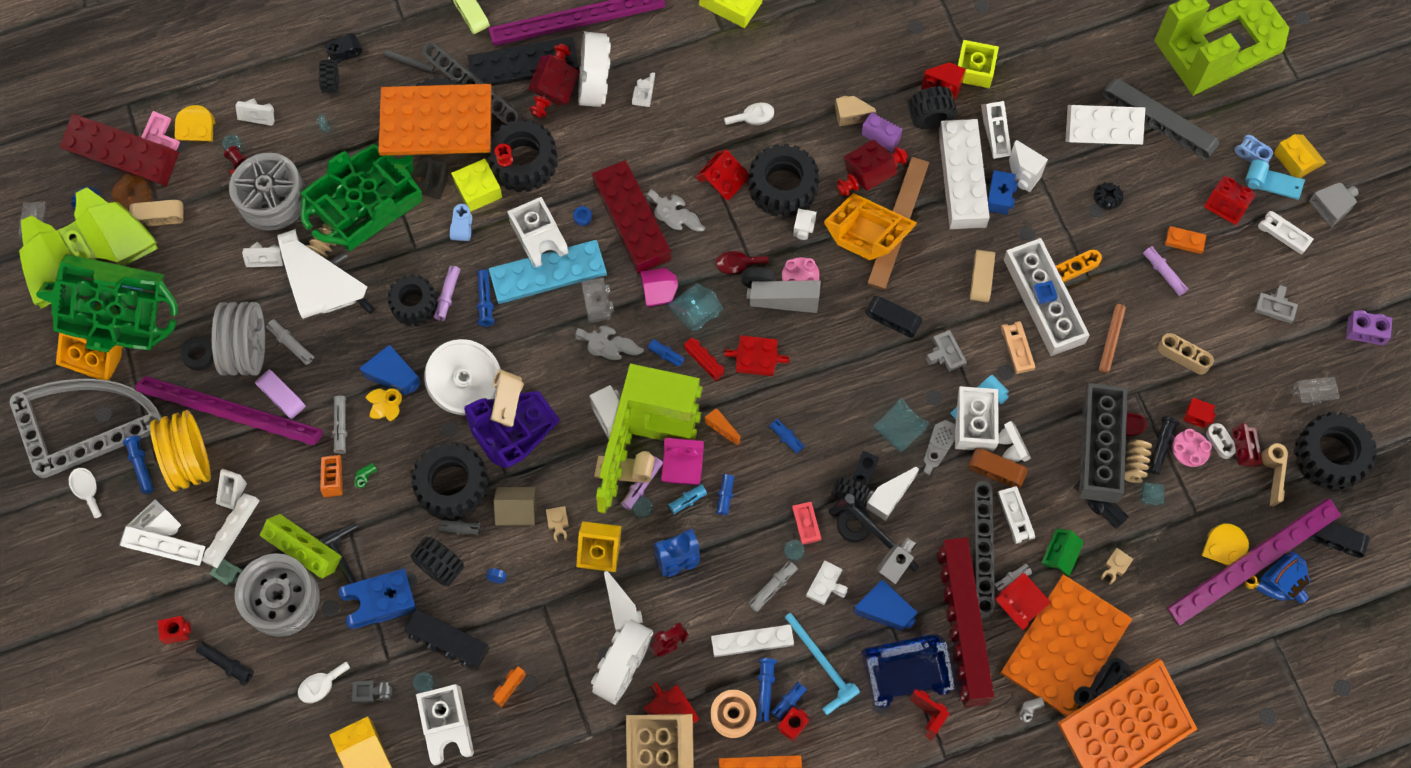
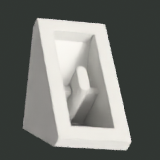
[216,469,247,510]

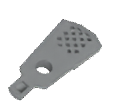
[923,420,955,475]

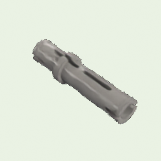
[266,319,314,365]
[332,396,348,454]
[748,561,798,612]

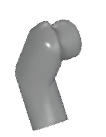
[1019,697,1045,723]

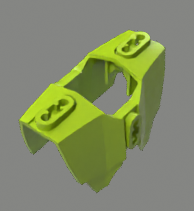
[19,187,158,309]

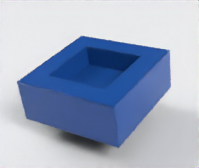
[1033,280,1058,305]

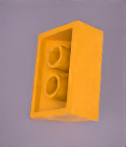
[56,333,123,381]

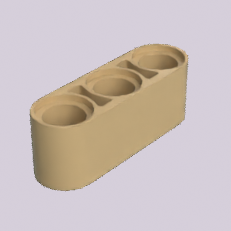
[129,200,184,227]
[970,249,995,303]
[1158,333,1214,374]

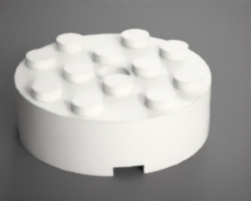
[578,32,611,107]
[591,619,653,705]

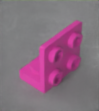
[661,438,704,485]

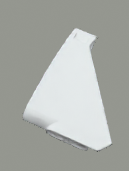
[278,229,367,319]

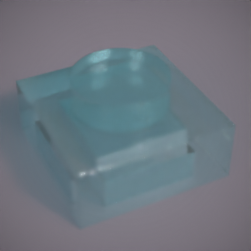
[1142,483,1164,506]

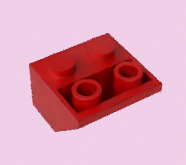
[921,62,966,101]

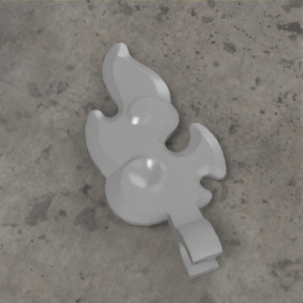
[646,189,705,232]
[575,326,644,360]

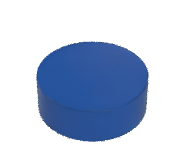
[573,206,592,226]
[486,568,507,584]

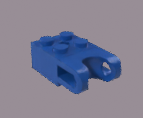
[653,529,700,577]
[338,568,416,629]

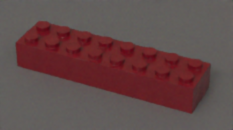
[937,537,995,707]

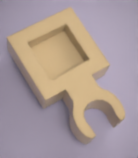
[546,506,569,543]
[1101,548,1133,585]

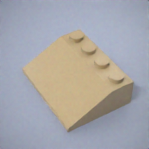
[626,714,694,768]

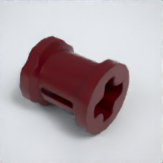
[224,145,247,169]

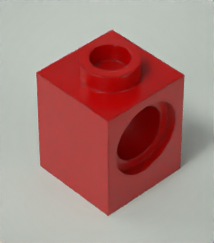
[1183,397,1216,429]
[157,616,191,644]
[777,707,809,742]

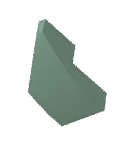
[209,559,243,585]

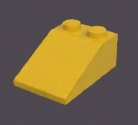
[330,717,392,768]

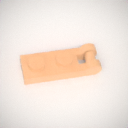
[1001,321,1036,374]

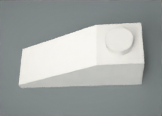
[981,101,1011,159]
[866,467,919,521]
[604,571,643,632]

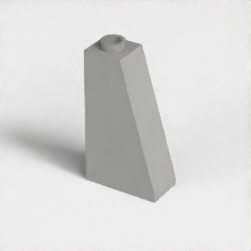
[747,280,821,313]

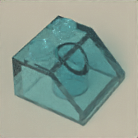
[668,283,723,331]

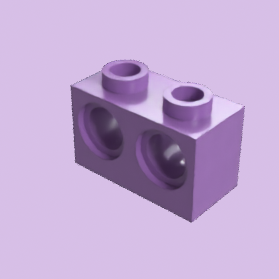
[1346,310,1392,346]

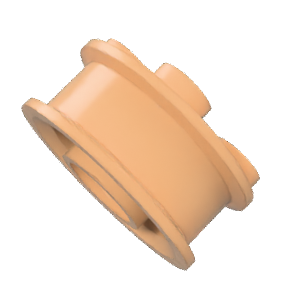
[711,690,756,738]

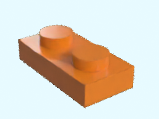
[1165,226,1206,254]
[493,667,526,707]

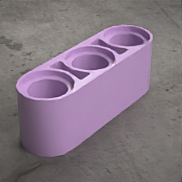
[255,369,306,420]

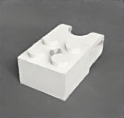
[507,197,568,268]
[416,684,474,766]

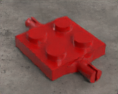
[724,335,789,377]
[644,682,700,742]

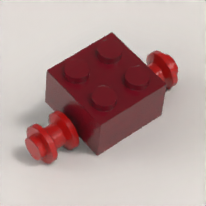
[528,44,580,118]
[836,140,908,197]

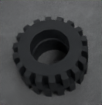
[908,86,957,129]
[387,274,438,326]
[410,536,465,587]

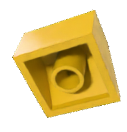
[1274,134,1326,178]
[576,521,622,572]

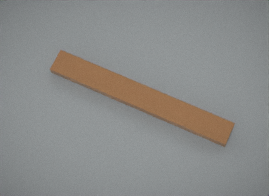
[867,157,929,291]

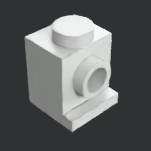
[793,208,817,240]

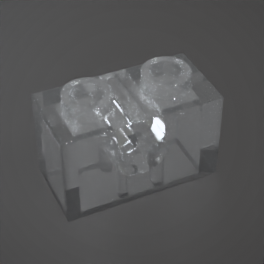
[581,278,614,323]

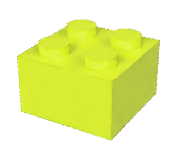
[958,40,999,88]
[451,158,503,212]

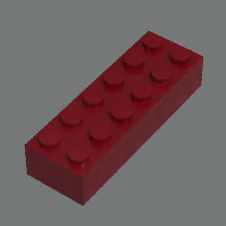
[59,113,179,187]
[592,160,671,274]

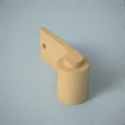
[490,369,524,427]
[1261,443,1288,507]
[594,451,655,483]

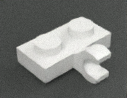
[806,561,848,605]

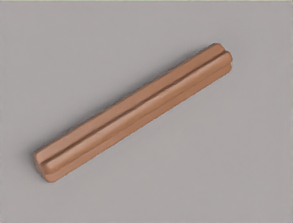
[1099,304,1126,374]

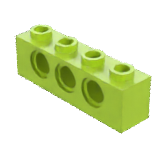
[259,514,342,579]

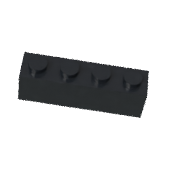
[405,609,490,670]

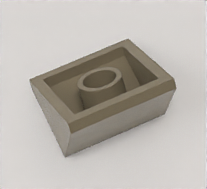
[494,487,536,526]

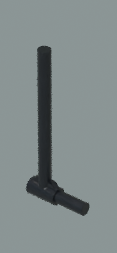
[829,494,919,572]
[319,522,374,625]

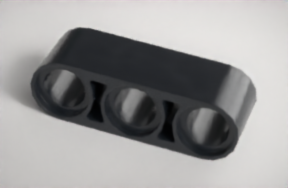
[865,296,922,338]
[1309,522,1370,558]

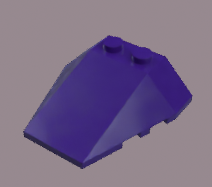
[464,391,560,468]

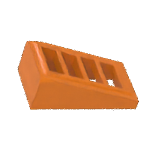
[705,409,740,445]
[320,455,343,497]

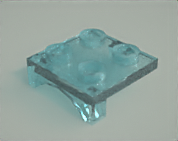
[874,398,929,453]

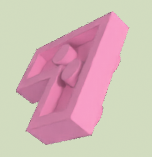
[141,111,180,151]

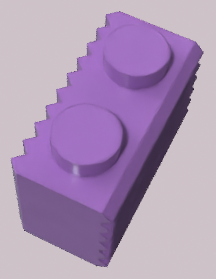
[861,112,902,152]

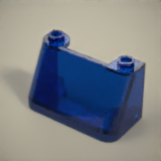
[861,634,955,708]

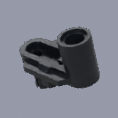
[1074,658,1135,707]

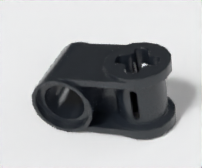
[325,33,362,63]

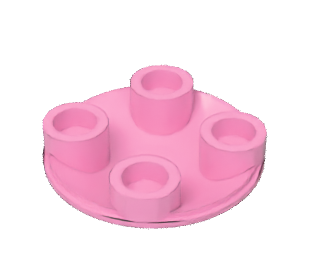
[782,257,819,281]
[1172,429,1212,467]

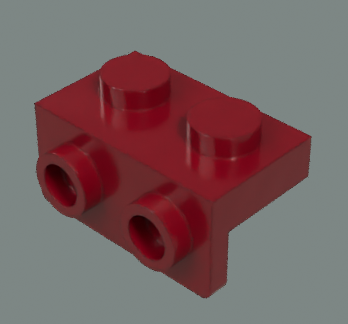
[1232,423,1263,467]

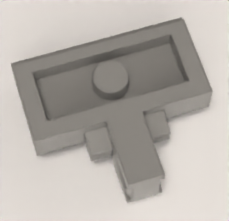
[1254,285,1298,324]
[926,330,967,372]

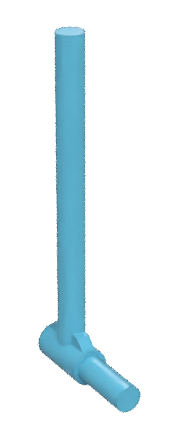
[785,613,860,715]

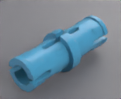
[668,484,707,515]

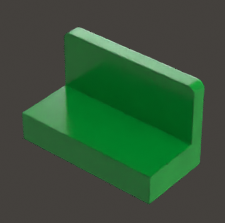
[1042,528,1084,576]

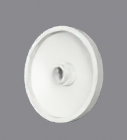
[424,339,500,415]

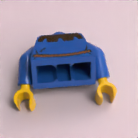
[1244,551,1310,604]

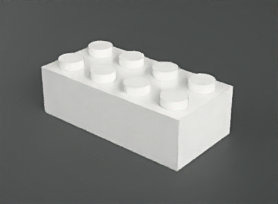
[1065,105,1145,145]

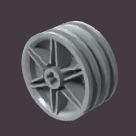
[229,153,307,231]
[212,302,265,375]
[235,554,320,637]

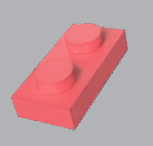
[792,502,821,545]

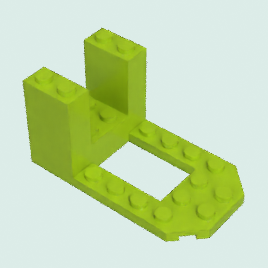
[1154,0,1289,96]
[596,364,703,513]

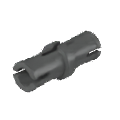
[439,519,480,535]

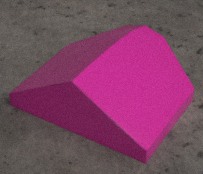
[641,268,678,307]

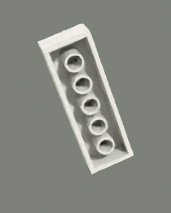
[939,119,990,229]
[1004,238,1090,356]

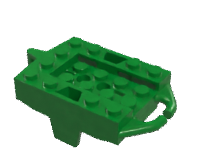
[300,144,422,252]
[36,254,178,352]

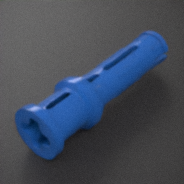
[477,270,495,327]
[123,435,155,494]
[756,658,777,722]

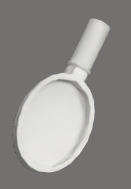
[724,103,774,125]
[69,468,102,518]
[298,662,350,703]

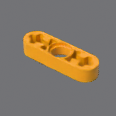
[1055,250,1102,283]

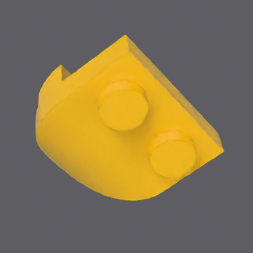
[175,105,215,142]
[1202,523,1249,566]

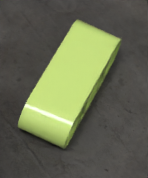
[453,0,490,34]

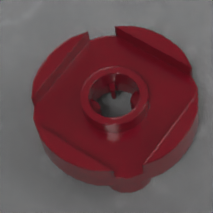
[650,623,689,657]

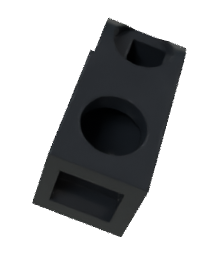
[852,451,879,487]

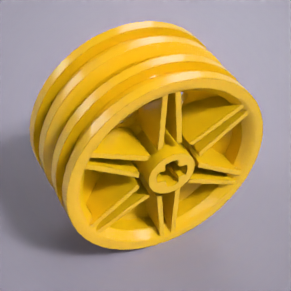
[150,410,211,492]

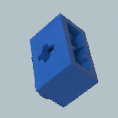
[987,170,1018,215]

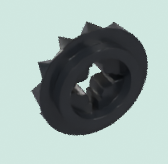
[1094,182,1124,210]

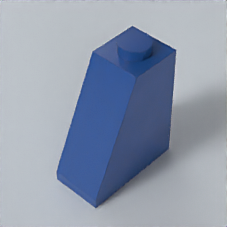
[359,345,421,395]
[853,580,918,631]

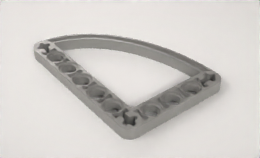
[10,379,162,478]

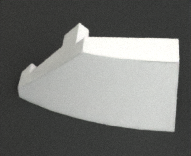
[632,73,655,107]

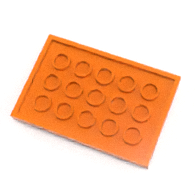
[379,84,492,156]
[1000,574,1133,717]
[1057,658,1197,768]

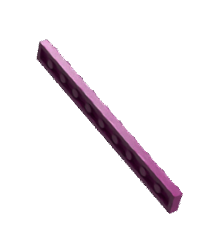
[489,0,665,46]
[136,376,323,445]
[1167,499,1341,626]

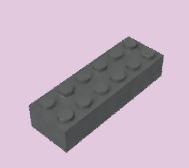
[1079,383,1127,503]

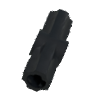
[1073,480,1129,529]

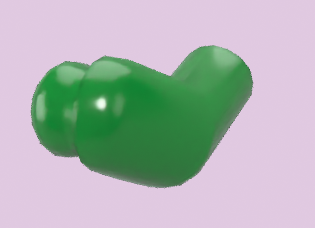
[354,463,377,488]

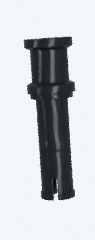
[1147,416,1179,475]
[196,641,254,686]

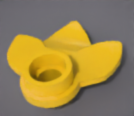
[366,389,402,422]

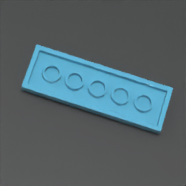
[489,240,607,304]

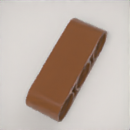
[968,448,1028,489]

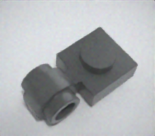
[352,681,392,703]

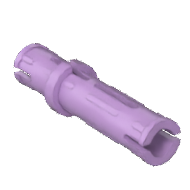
[1143,246,1188,296]
[433,266,461,321]
[620,457,663,510]

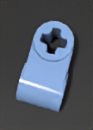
[1235,135,1273,163]
[450,204,472,241]

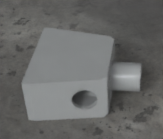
[1309,183,1359,228]
[877,537,917,584]

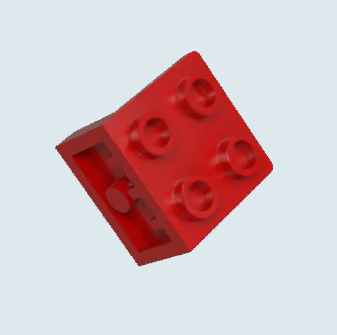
[695,149,749,201]
[1204,176,1256,225]
[995,573,1050,630]
[910,689,950,741]

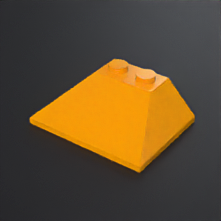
[824,193,917,260]

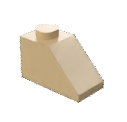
[835,96,876,126]

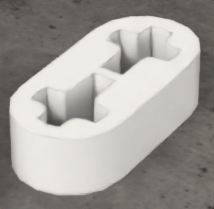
[1206,423,1236,459]

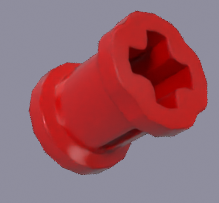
[495,144,513,167]

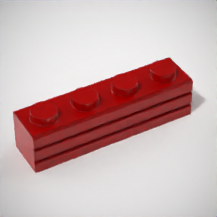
[684,337,724,382]

